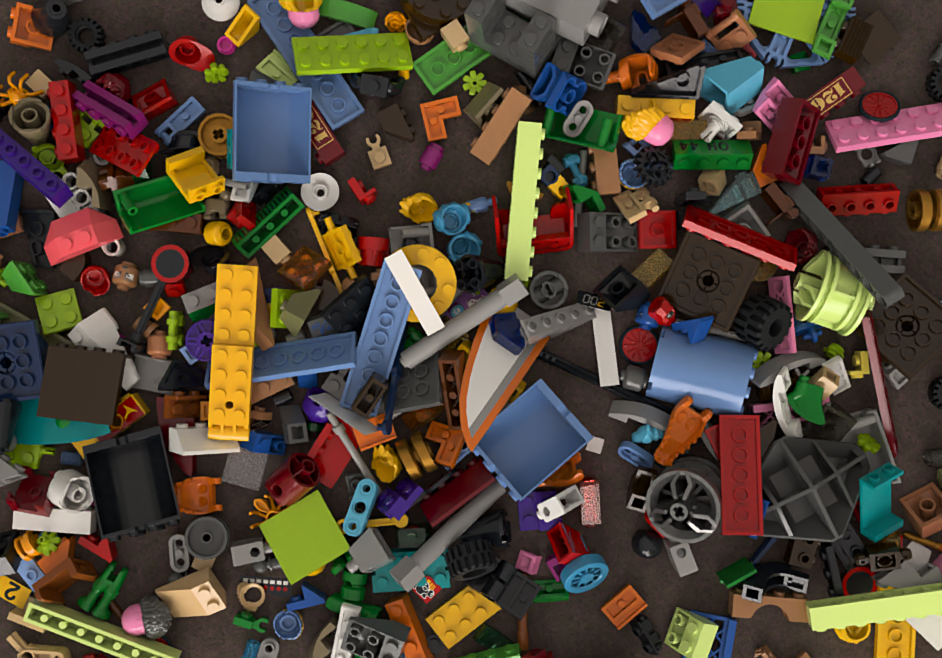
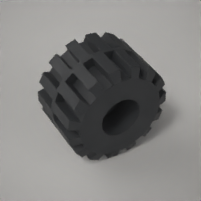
[734,293,792,351]

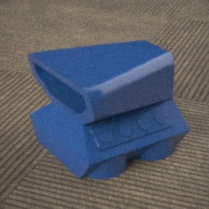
[530,62,587,116]

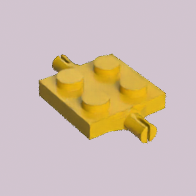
[322,216,362,280]

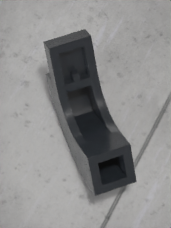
[742,562,810,604]

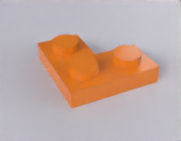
[420,96,462,143]
[425,420,465,469]

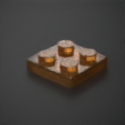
[278,245,332,291]

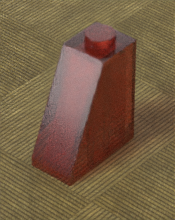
[576,475,601,528]

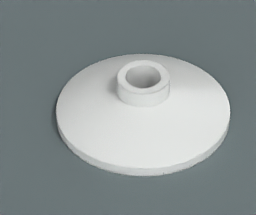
[202,0,240,22]
[301,173,339,211]

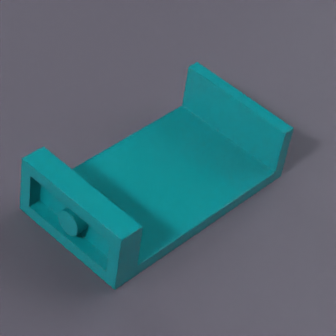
[859,462,904,543]

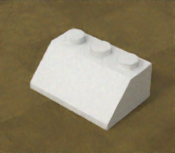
[169,422,240,456]

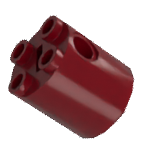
[265,452,321,506]

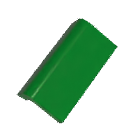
[542,107,624,153]
[113,175,206,235]

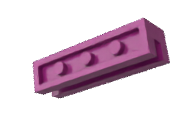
[72,80,149,140]

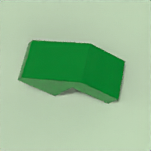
[563,184,606,212]

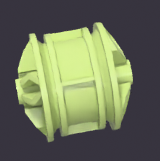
[793,250,875,336]

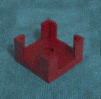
[5,465,56,517]

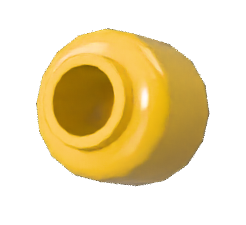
[203,221,233,246]

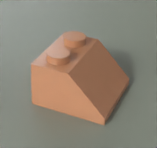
[899,482,942,539]

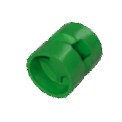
[340,568,368,601]

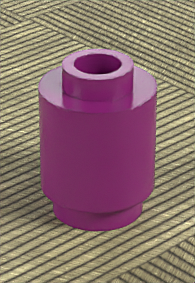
[418,142,444,172]

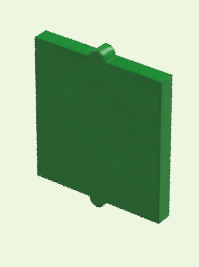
[716,557,757,589]

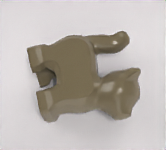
[203,186,232,221]

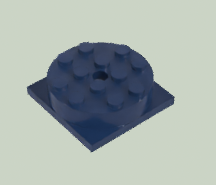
[0,319,48,402]

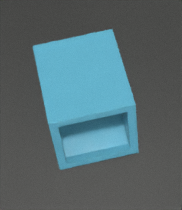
[700,56,764,115]

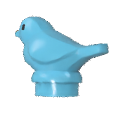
[631,424,663,444]

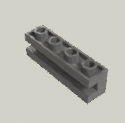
[823,245,906,275]

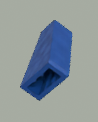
[0,160,24,237]

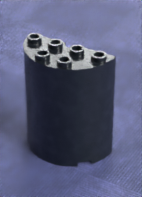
[82,426,182,543]

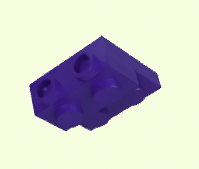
[376,477,424,521]
[517,489,562,531]

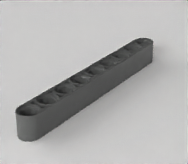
[777,182,905,308]

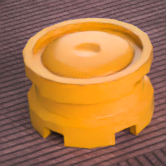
[14,530,43,561]

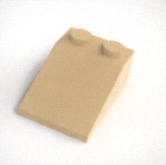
[155,566,227,617]

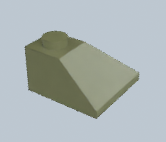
[279,289,322,337]

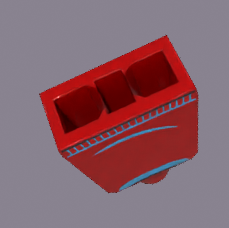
[547,522,590,565]

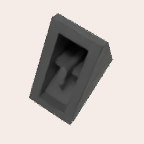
[878,140,919,167]

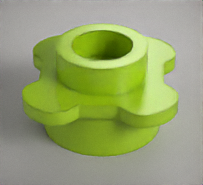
[823,343,844,359]

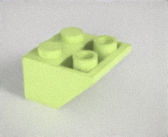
[664,607,719,658]

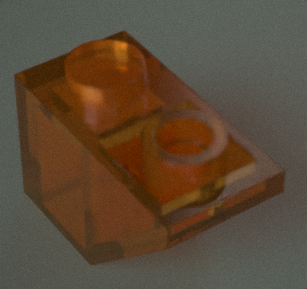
[401,402,445,432]

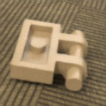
[613,187,659,224]

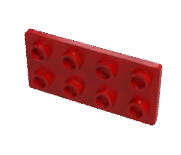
[89,125,160,177]
[307,416,359,489]

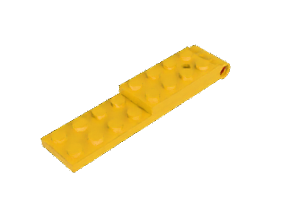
[208,263,259,441]

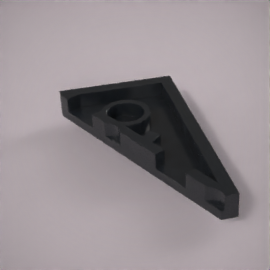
[631,62,706,100]
[157,358,210,391]

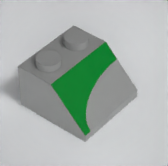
[181,282,216,323]

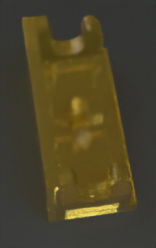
[632,248,673,290]

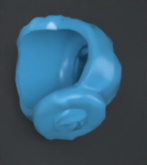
[432,201,471,236]
[446,231,483,265]

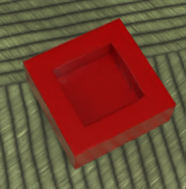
[164,279,188,297]

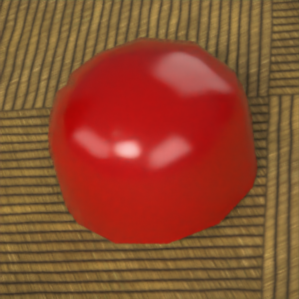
[80,265,111,296]

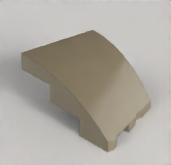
[76,155,112,211]
[306,613,339,658]

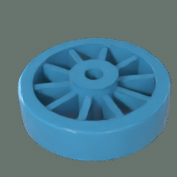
[560,554,609,593]

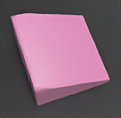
[515,550,542,575]

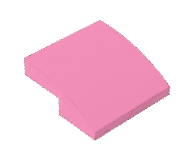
[752,77,794,131]

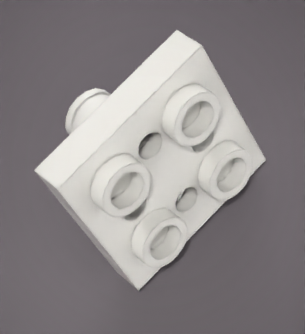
[697,100,743,143]

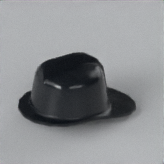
[158,130,206,155]
[189,245,231,276]

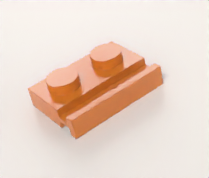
[351,412,397,452]
[600,583,648,630]

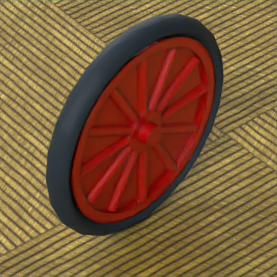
[858,90,901,122]
[619,325,659,366]

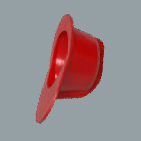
[168,35,215,72]

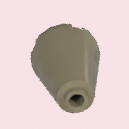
[8,97,51,146]

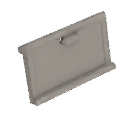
[131,353,193,395]

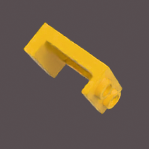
[166,146,225,204]

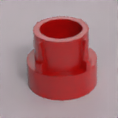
[357,236,390,267]

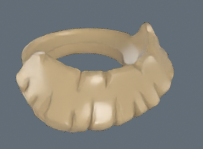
[237,582,265,612]

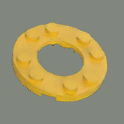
[379,244,457,322]

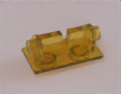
[670,120,707,140]

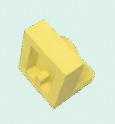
[846,350,870,378]

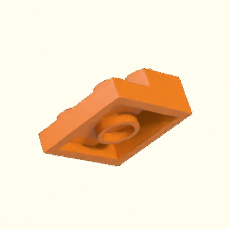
[7,2,53,52]

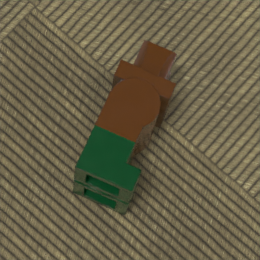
[98,160,153,191]

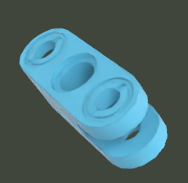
[343,479,379,537]

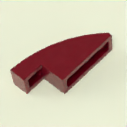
[156,396,199,476]

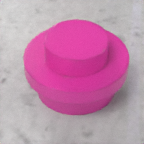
[217,35,236,55]

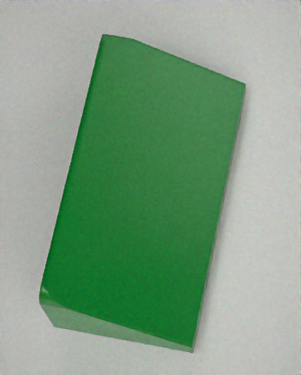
[532,579,569,603]

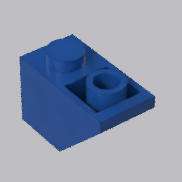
[240,429,287,455]

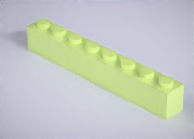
[504,121,545,281]
[805,582,942,632]
[23,598,182,658]

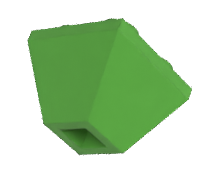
[1,261,49,296]

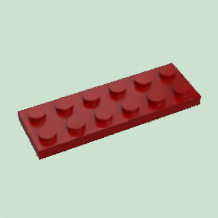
[682,204,797,272]
[719,415,764,536]

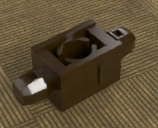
[854,542,912,572]

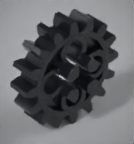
[633,145,674,188]

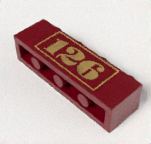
[805,66,866,120]
[311,102,346,167]

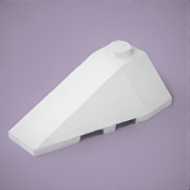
[68,307,140,391]

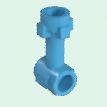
[562,153,588,187]

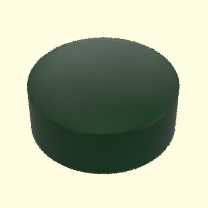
[306,421,324,432]

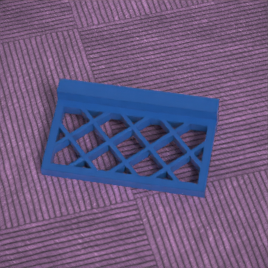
[682,609,737,658]

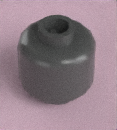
[619,365,649,392]

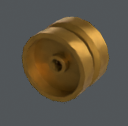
[198,113,233,159]
[906,189,942,232]
[395,430,438,480]

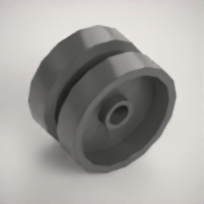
[184,515,231,560]

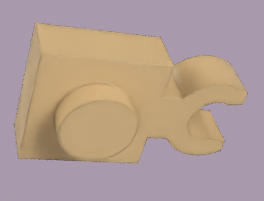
[366,134,392,171]

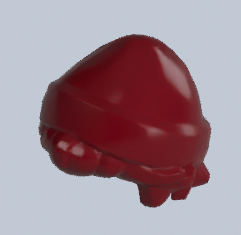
[95,72,131,103]
[784,228,818,264]

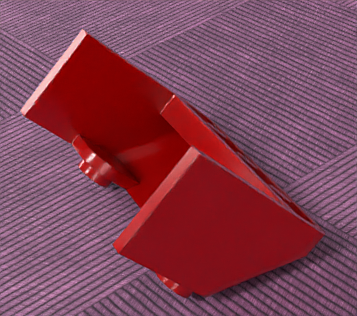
[491,187,574,258]

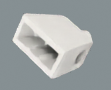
[536,484,585,522]

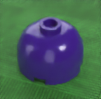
[302,387,338,423]

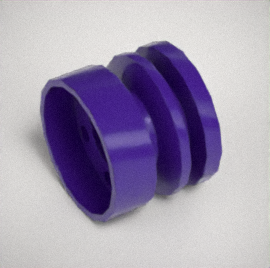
[185,318,214,361]

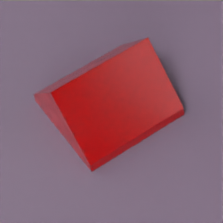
[131,78,179,122]

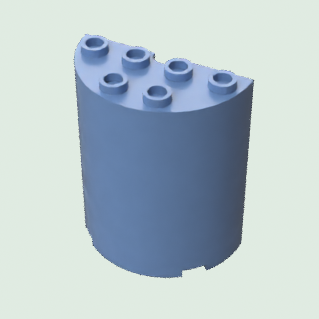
[232,77,312,184]
[645,325,759,415]
[473,378,594,502]

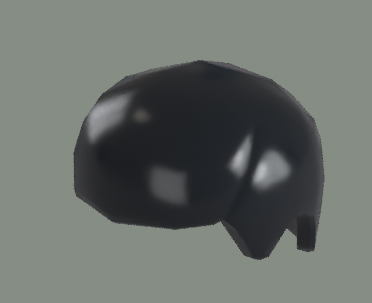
[631,529,663,559]

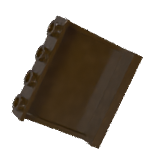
[36,343,132,426]

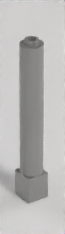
[399,273,529,369]
[389,479,506,592]

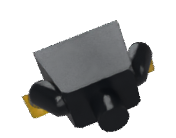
[350,70,410,98]

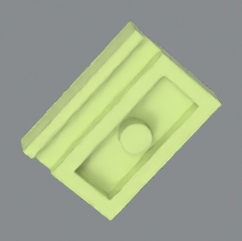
[256,49,298,86]

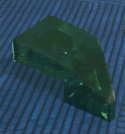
[473,622,514,649]

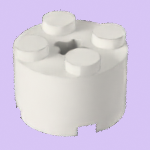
[47,469,94,514]

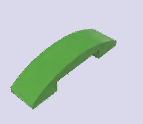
[319,0,378,29]
[811,0,854,60]

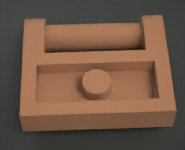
[706,9,757,51]

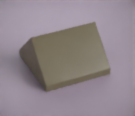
[463,82,504,129]

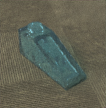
[707,171,762,214]

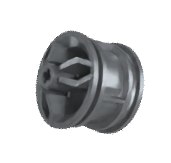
[645,456,722,543]

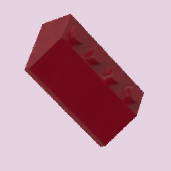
[761,97,821,186]
[420,457,496,527]

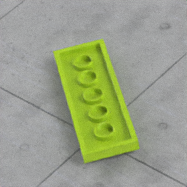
[291,32,414,76]

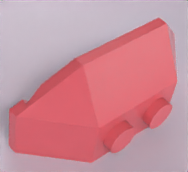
[44,207,124,266]

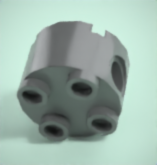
[528,271,568,310]

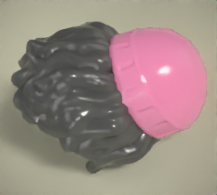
[121,595,173,639]

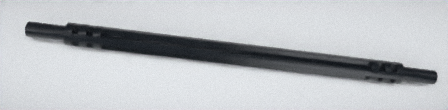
[537,349,673,415]

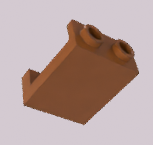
[32,557,99,605]

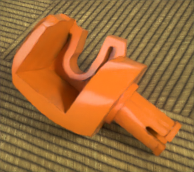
[606,53,659,90]

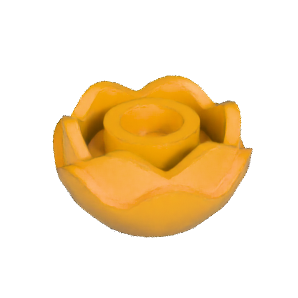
[384,11,407,33]

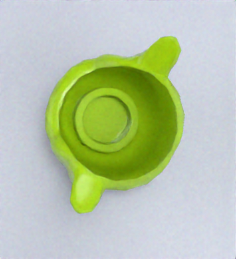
[31,143,68,175]

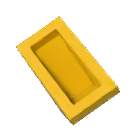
[224,4,261,47]

